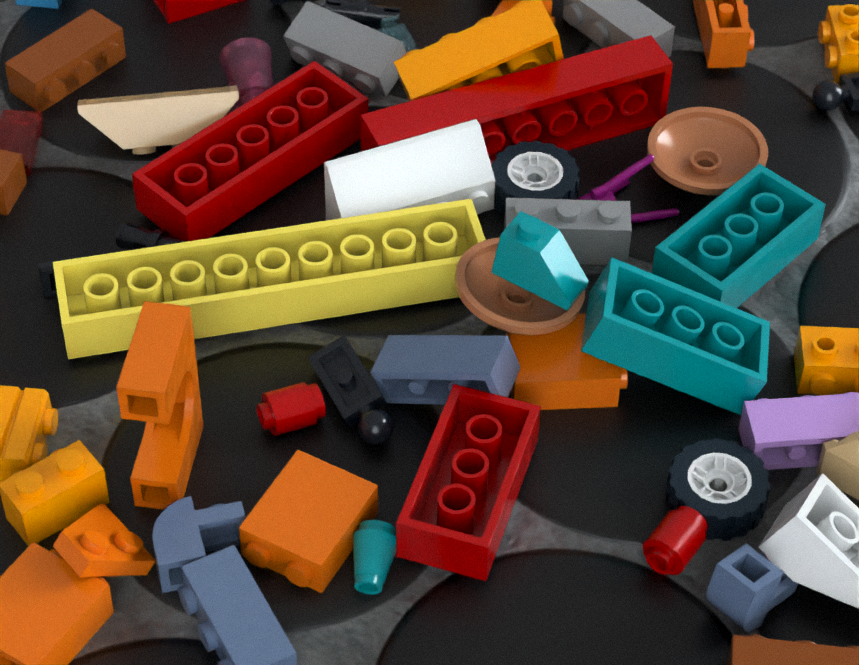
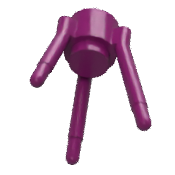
[576,154,679,224]

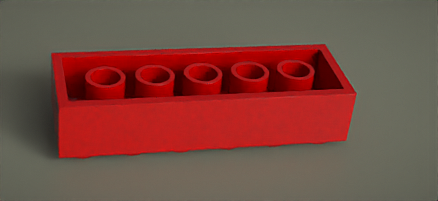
[132,61,369,242]

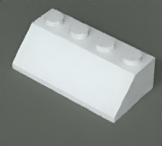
[324,119,495,220]

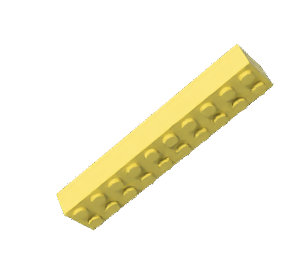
[53,199,486,359]

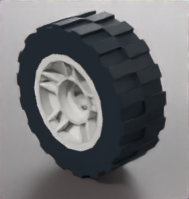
[491,141,580,215]
[665,438,771,541]

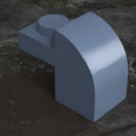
[152,496,245,593]
[706,544,798,632]

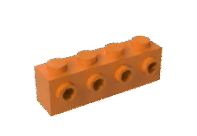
[693,0,754,68]

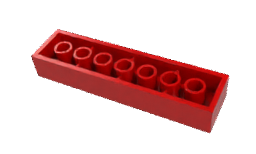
[361,35,673,165]

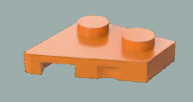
[53,504,156,577]

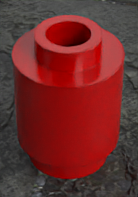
[256,382,326,436]
[643,506,708,575]

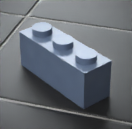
[370,335,521,405]
[178,545,297,665]

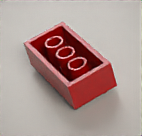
[396,384,541,581]

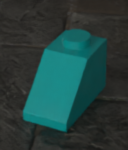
[491,211,589,311]

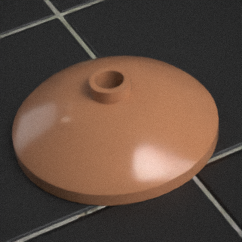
[647,107,768,196]
[455,237,585,335]

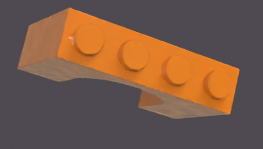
[116,301,204,510]

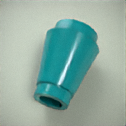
[353,520,396,594]

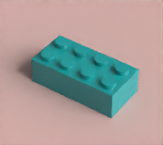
[652,164,826,308]
[581,257,770,415]

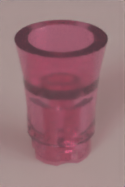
[219,38,274,109]

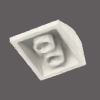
[759,473,859,609]

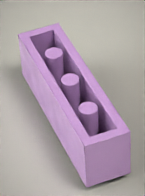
[738,392,859,470]

